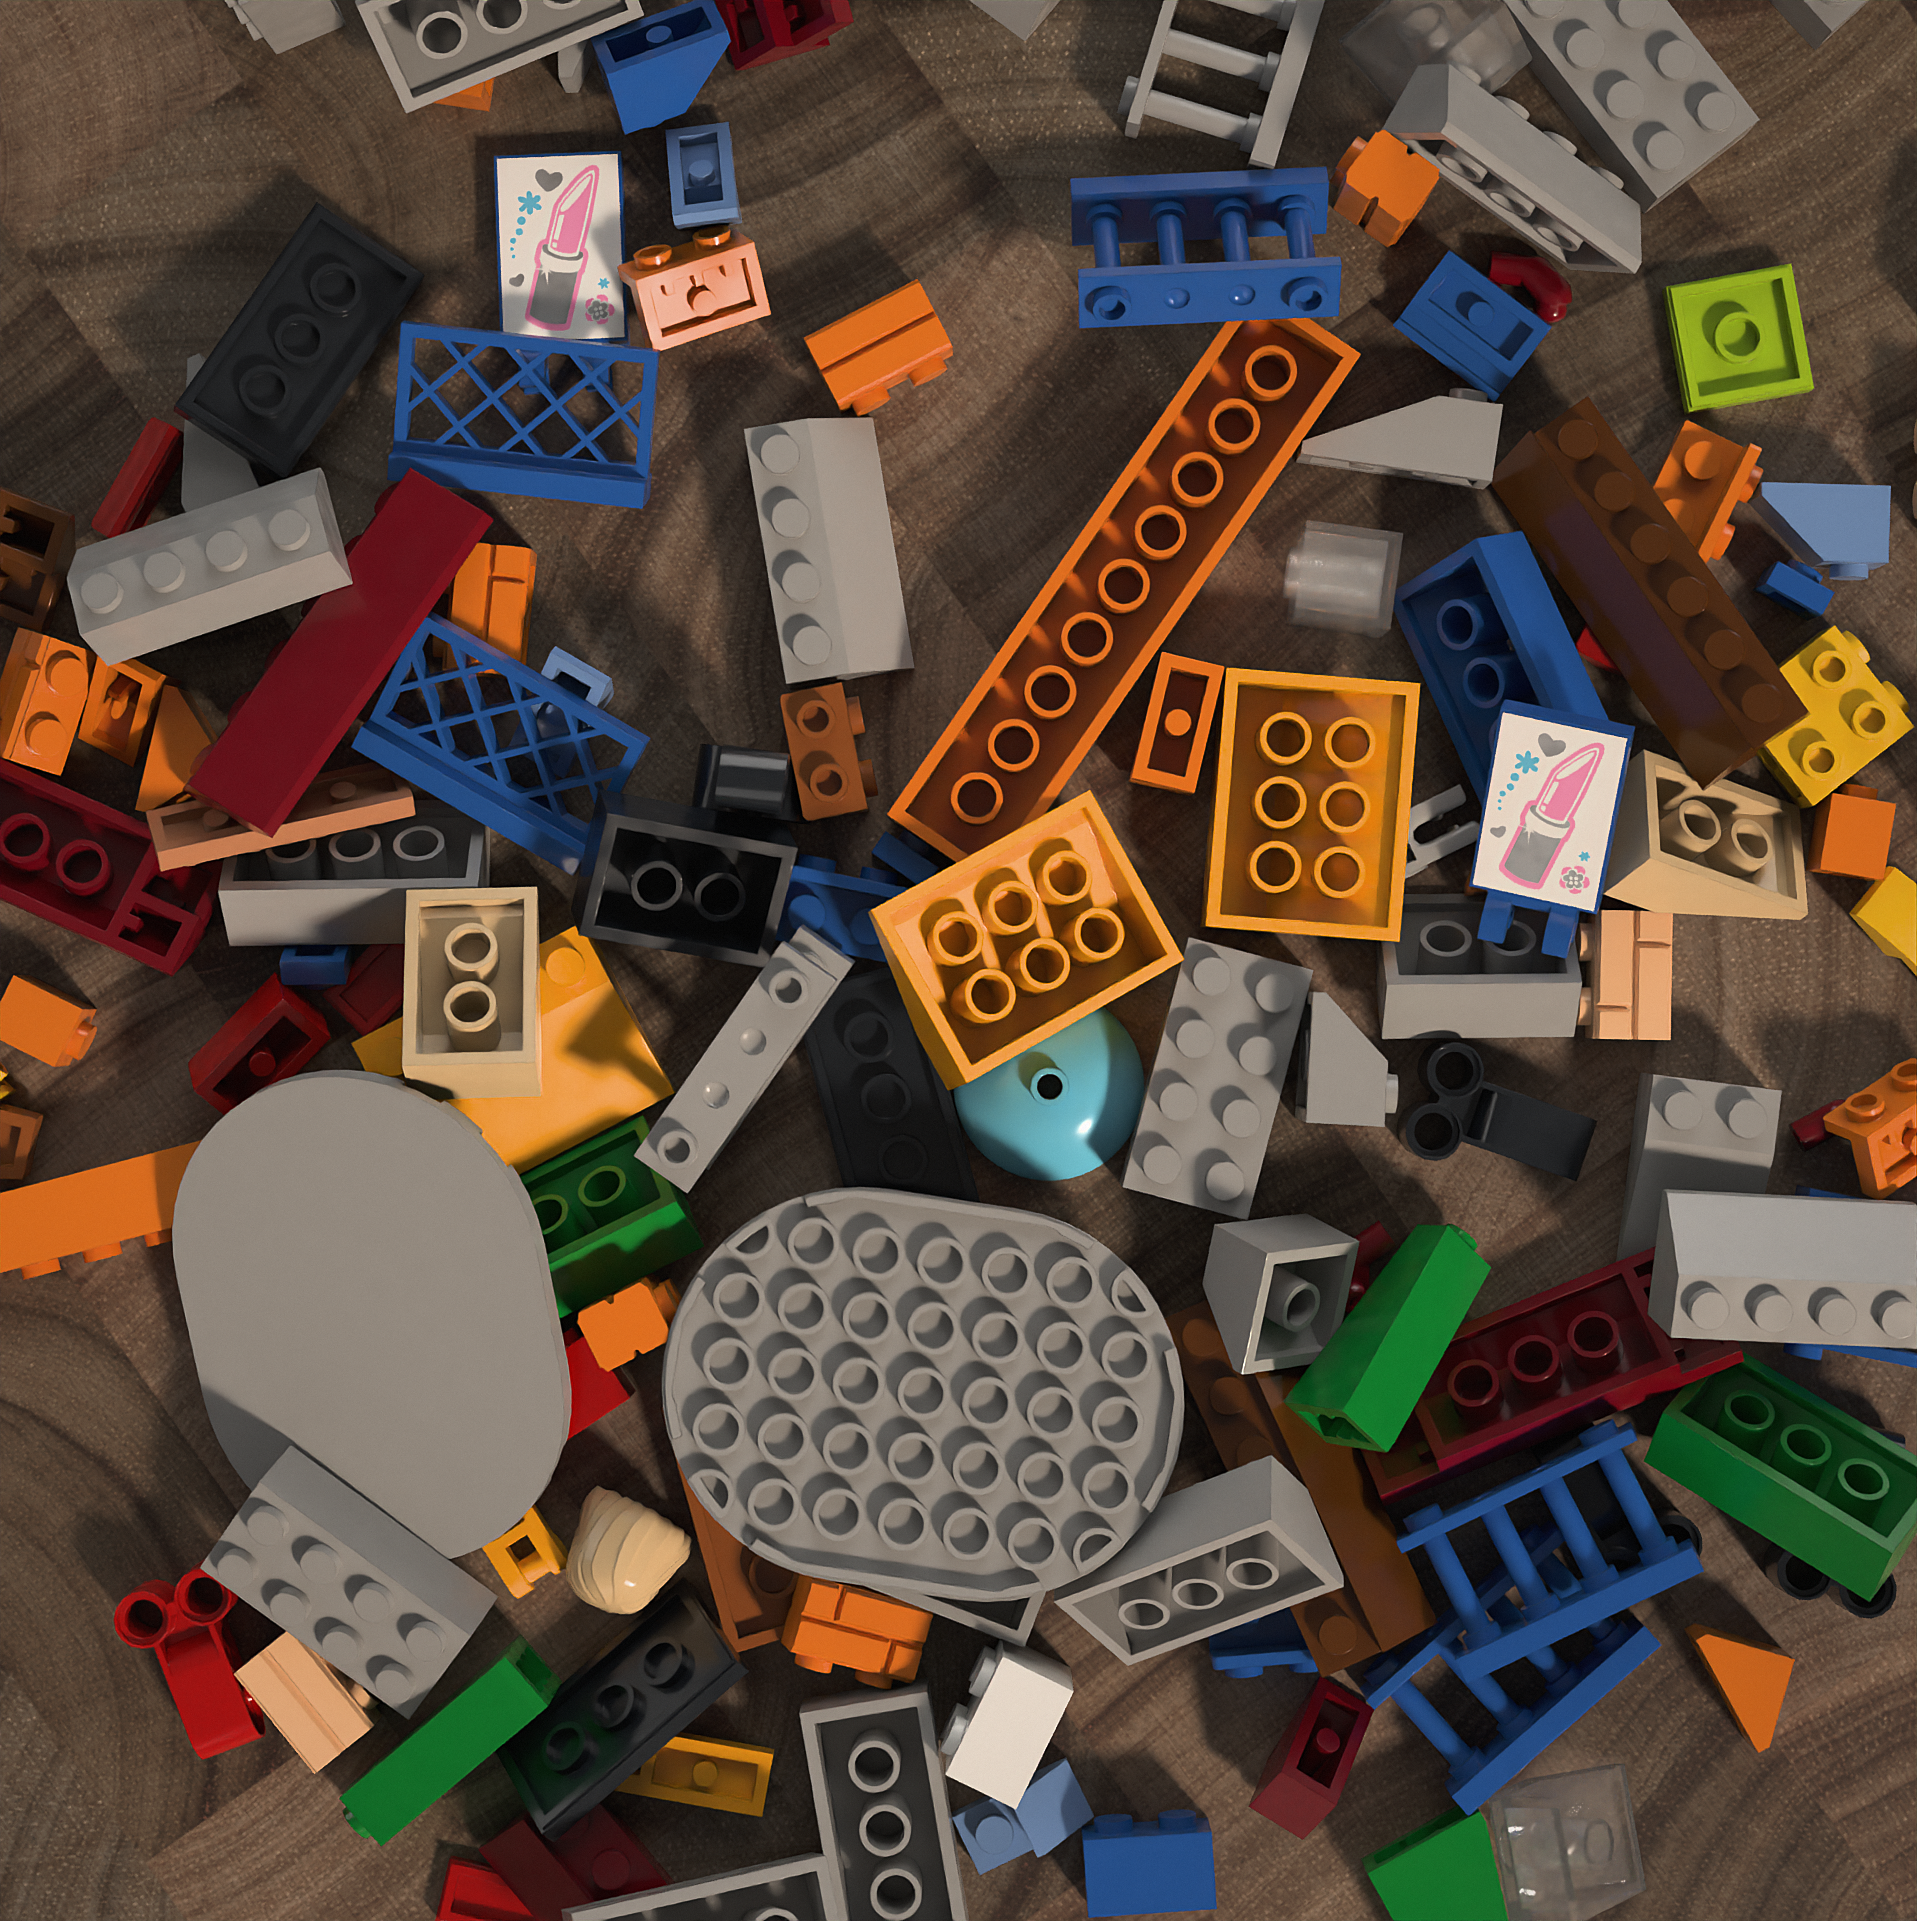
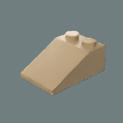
[1603,750,1808,920]
[402,887,542,1099]

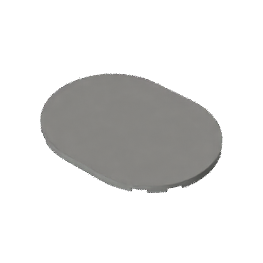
[172,1070,572,1559]
[662,1187,1184,1602]

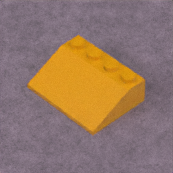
[1200,668,1420,942]
[868,790,1184,1091]
[351,926,676,1175]

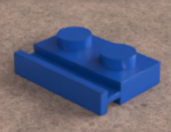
[1393,249,1552,402]

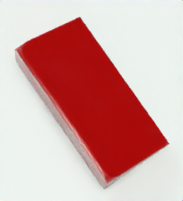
[91,417,184,538]

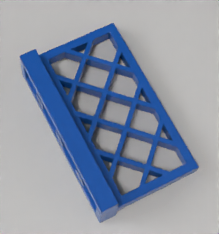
[387,321,660,509]
[351,611,650,876]

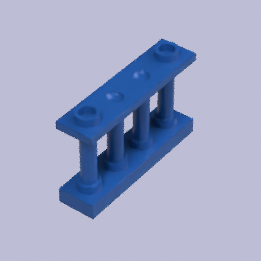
[1070,167,1342,328]
[1396,1419,1704,1683]
[1359,1520,1661,1816]

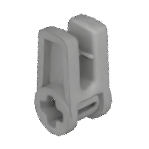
[1405,784,1480,879]

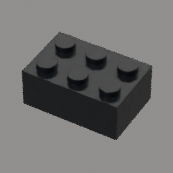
[571,789,798,968]

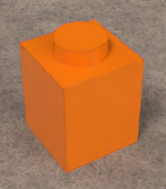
[1806,784,1896,882]
[0,975,97,1067]

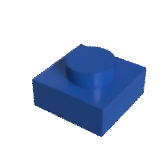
[1753,559,1835,621]
[871,829,939,885]
[279,944,355,990]

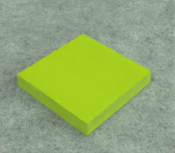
[1662,264,1814,415]

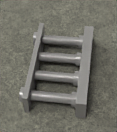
[1117,0,1325,170]
[634,924,855,1193]

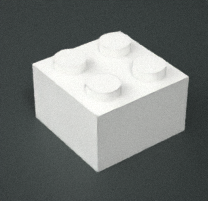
[940,1639,1074,1809]

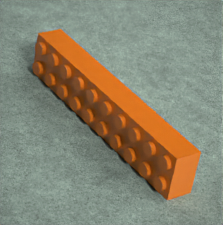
[887,318,1361,864]

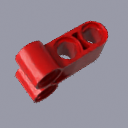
[114,1558,266,1760]

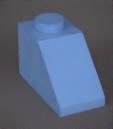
[1748,482,1891,580]

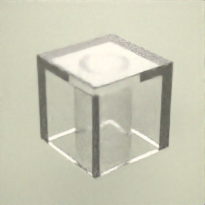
[1282,520,1403,638]

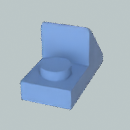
[665,122,742,231]
[508,646,614,779]
[952,1757,1094,1875]

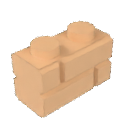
[1575,910,1673,1040]
[234,1630,382,1774]

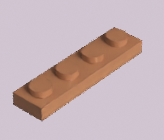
[145,762,416,871]

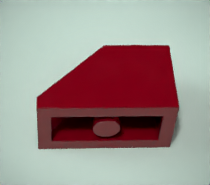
[1248,1676,1374,1840]

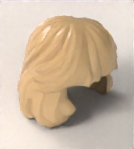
[566,1485,693,1615]

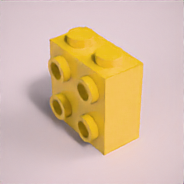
[1756,625,1915,809]

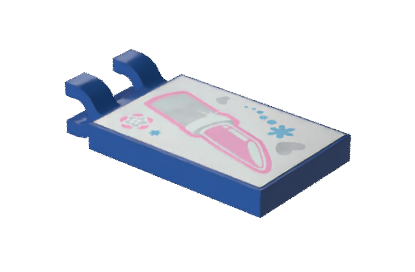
[494,151,630,395]
[1469,699,1635,958]

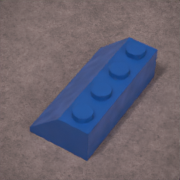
[1387,531,1609,808]

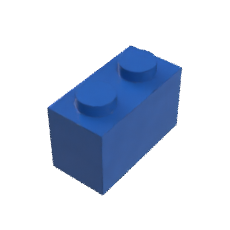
[1081,1809,1217,1918]

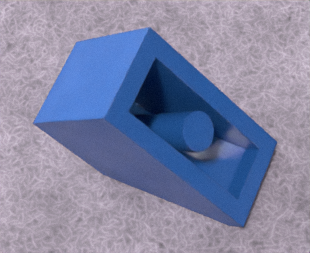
[590,0,731,135]

